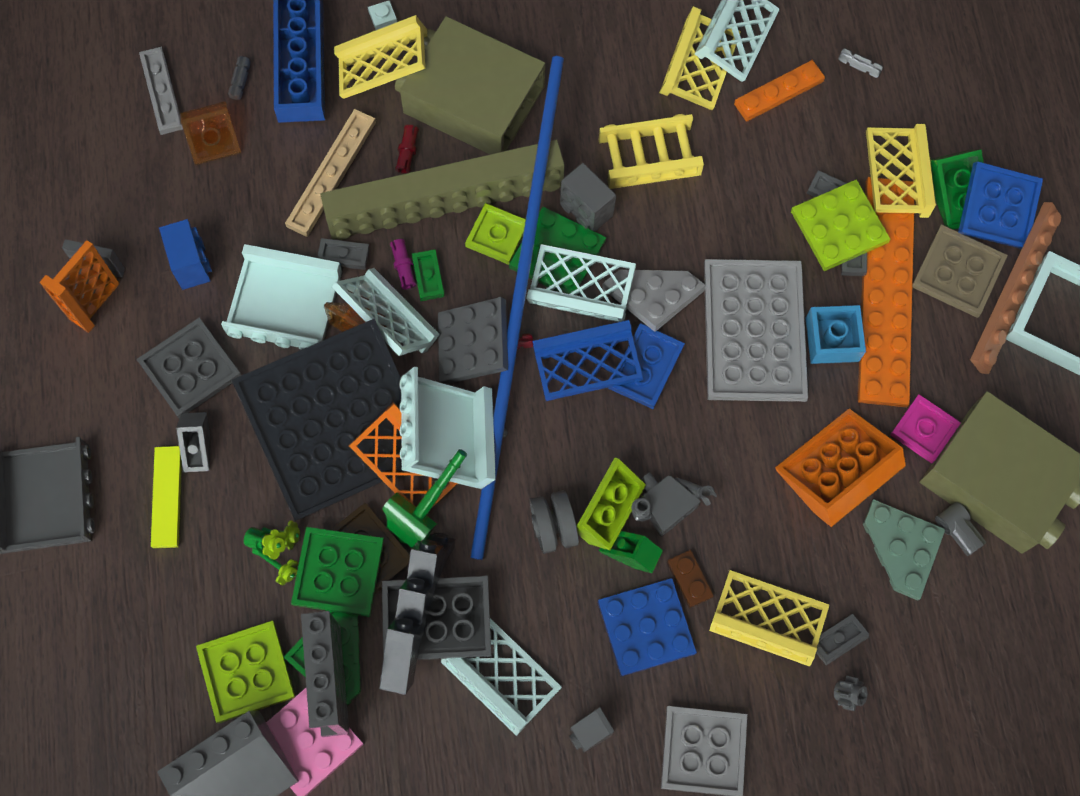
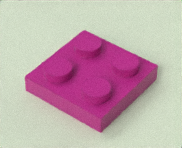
[890,395,961,464]

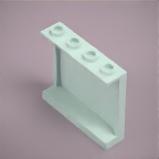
[221,244,342,350]
[399,367,496,489]

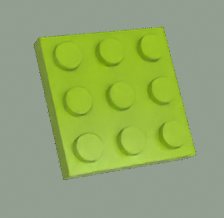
[791,180,890,271]
[196,621,295,724]

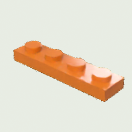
[734,60,825,122]

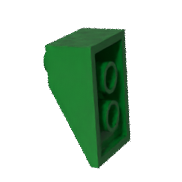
[930,149,984,230]

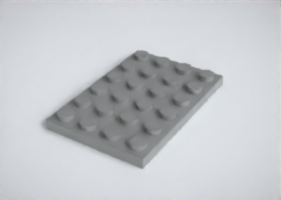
[704,259,808,402]

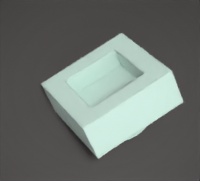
[368,1,397,30]

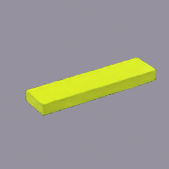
[151,446,182,548]

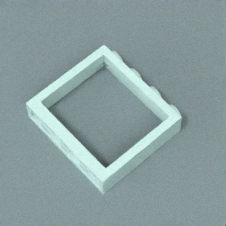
[1006,251,1080,375]

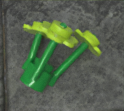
[244,520,300,586]

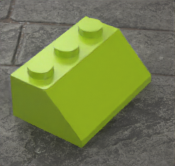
[576,458,646,550]

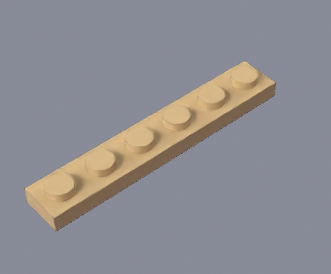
[285,109,376,237]

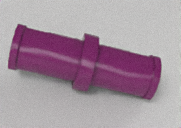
[390,239,417,290]

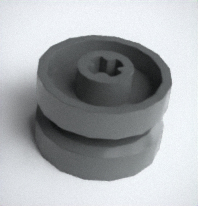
[529,490,579,554]

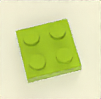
[465,203,526,265]

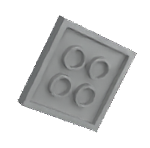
[661,706,747,796]

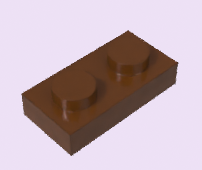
[667,550,714,609]

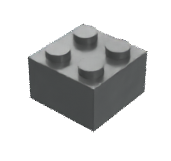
[560,163,616,232]

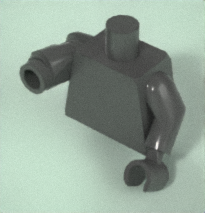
[631,472,717,537]

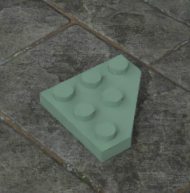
[863,499,945,601]

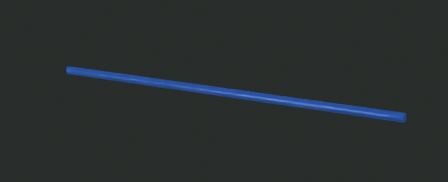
[470,56,564,560]

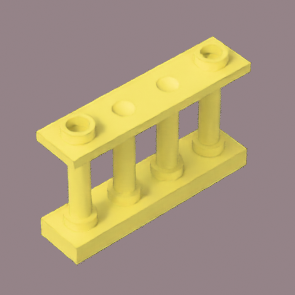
[599,114,704,189]

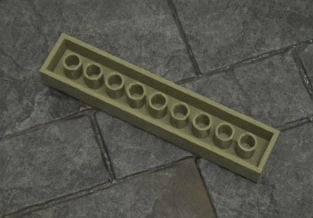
[320,140,564,240]

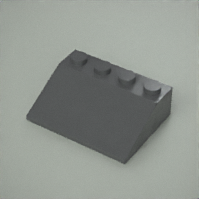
[382,576,491,660]
[157,711,299,796]

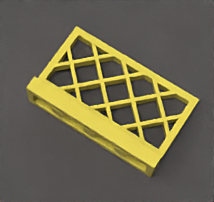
[659,6,741,110]
[334,15,427,99]
[866,124,936,218]
[709,570,829,666]

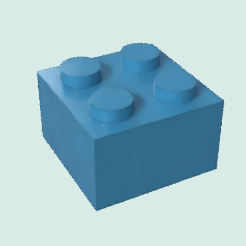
[805,305,866,364]

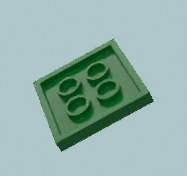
[509,207,606,294]
[291,527,384,617]

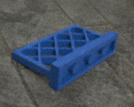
[532,320,643,401]

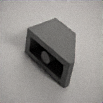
[176,412,210,472]
[569,708,614,753]

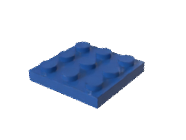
[958,162,1043,249]
[598,578,697,677]

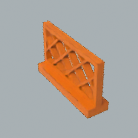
[39,240,119,333]
[349,402,458,507]

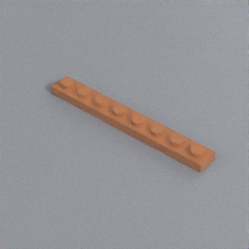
[970,202,1061,374]

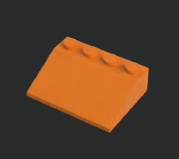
[775,408,906,527]

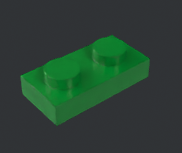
[412,250,444,301]

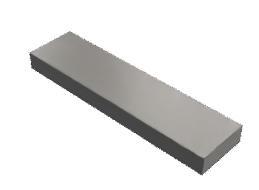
[139,47,184,135]

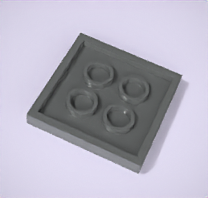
[438,297,508,384]
[137,318,242,419]

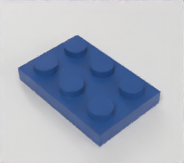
[608,323,685,409]

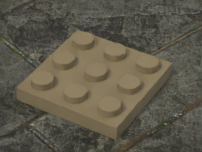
[912,224,1008,318]

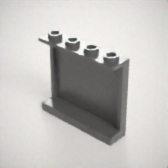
[0,437,95,554]
[301,611,349,737]

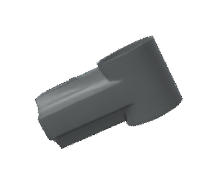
[935,502,987,556]

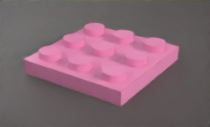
[266,688,364,796]

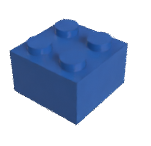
[159,219,212,290]

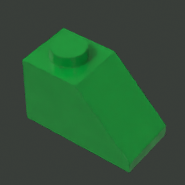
[599,531,663,573]

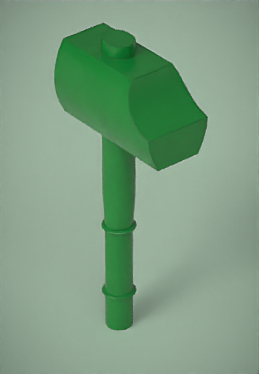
[382,449,467,548]

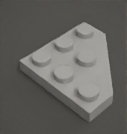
[602,270,705,332]

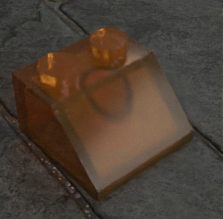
[180,101,241,165]

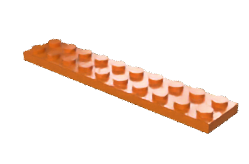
[858,177,914,408]

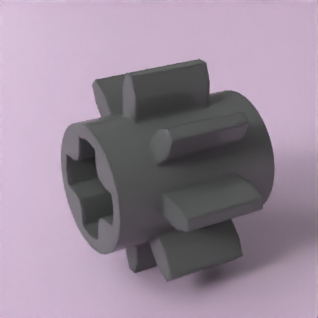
[834,676,868,711]

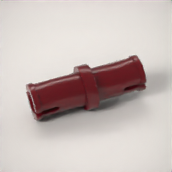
[395,125,419,174]

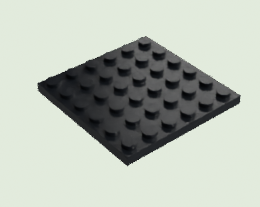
[232,318,406,521]

